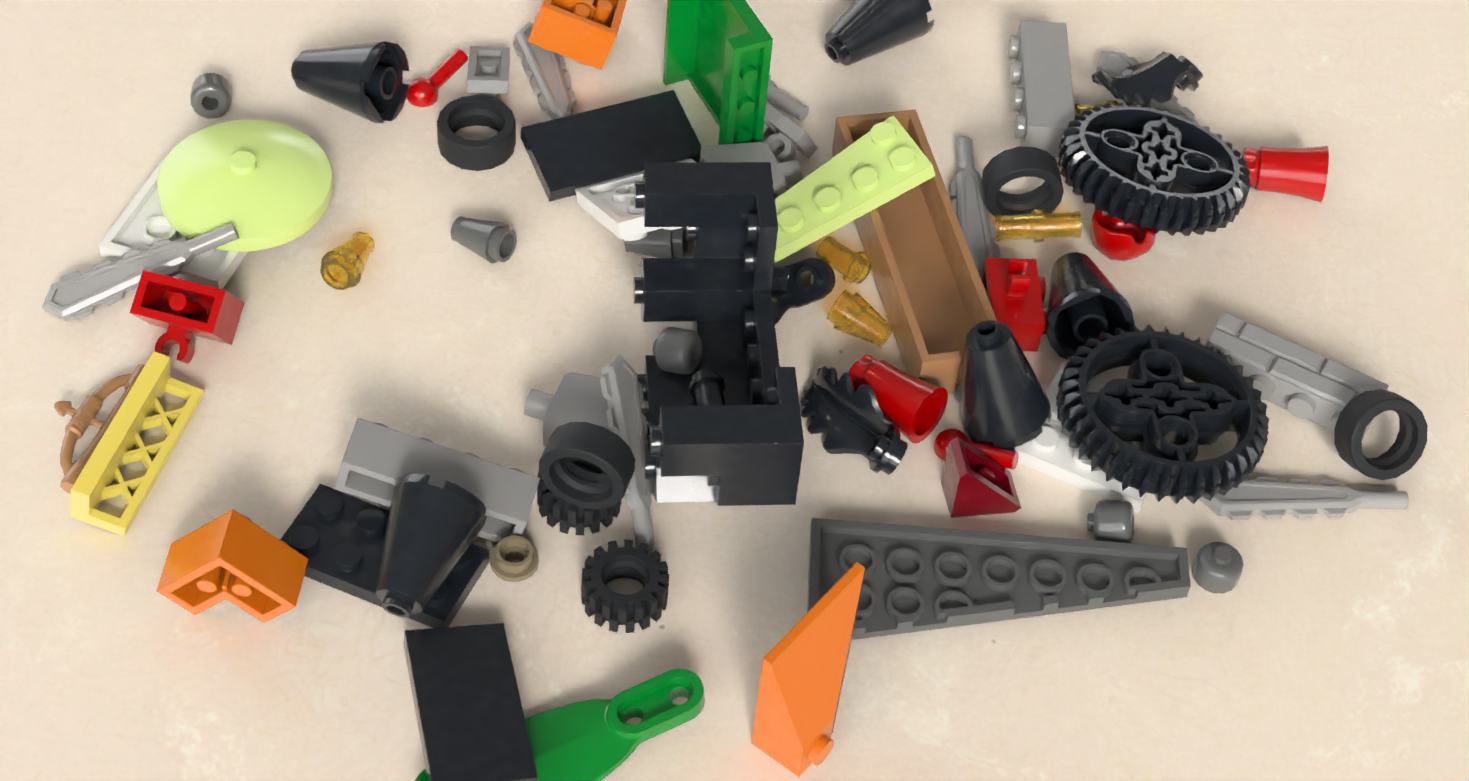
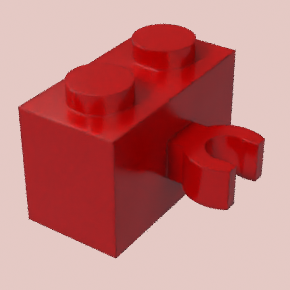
[981,257,1049,352]
[130,270,245,364]

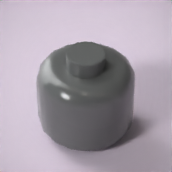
[190,73,233,119]
[653,327,703,375]
[1087,500,1134,543]
[1192,542,1244,593]

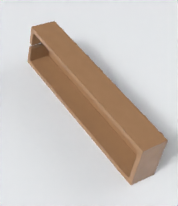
[832,109,997,394]

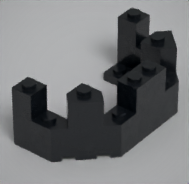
[633,162,804,506]

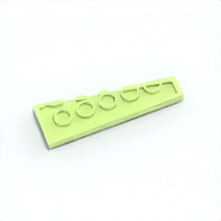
[774,115,935,263]

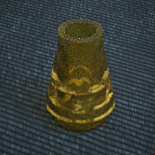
[320,231,375,290]
[827,290,894,348]

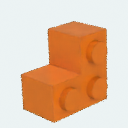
[527,0,627,70]
[156,509,308,623]

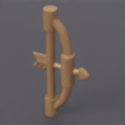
[54,364,145,494]

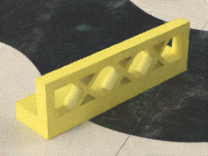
[70,351,204,537]

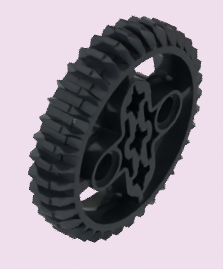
[1058,103,1251,236]
[1056,324,1269,504]

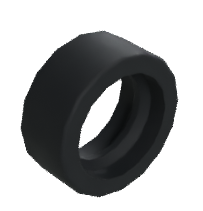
[437,95,516,171]
[981,147,1064,224]
[1334,389,1428,480]
[539,422,635,509]

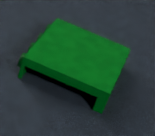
[663,0,773,145]

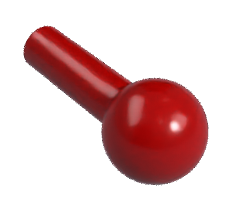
[407,48,468,107]
[934,428,1019,470]

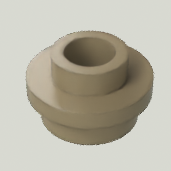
[490,535,538,582]

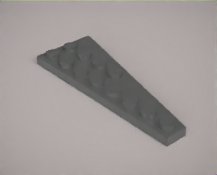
[807,518,1191,640]

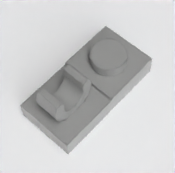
[467,46,510,99]
[763,101,818,162]

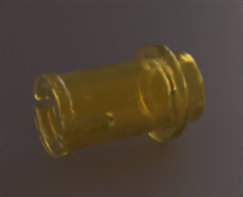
[816,236,872,284]

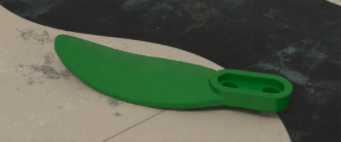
[415,669,705,781]

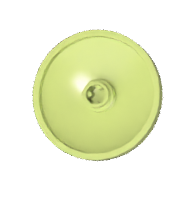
[157,120,333,252]

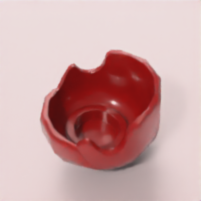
[1091,210,1156,261]

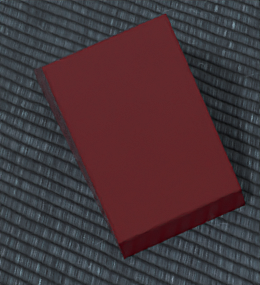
[941,436,1021,518]

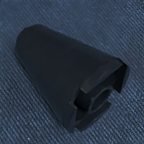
[825,0,934,66]
[291,41,409,123]
[1046,252,1135,360]
[961,320,1052,449]
[376,473,487,618]

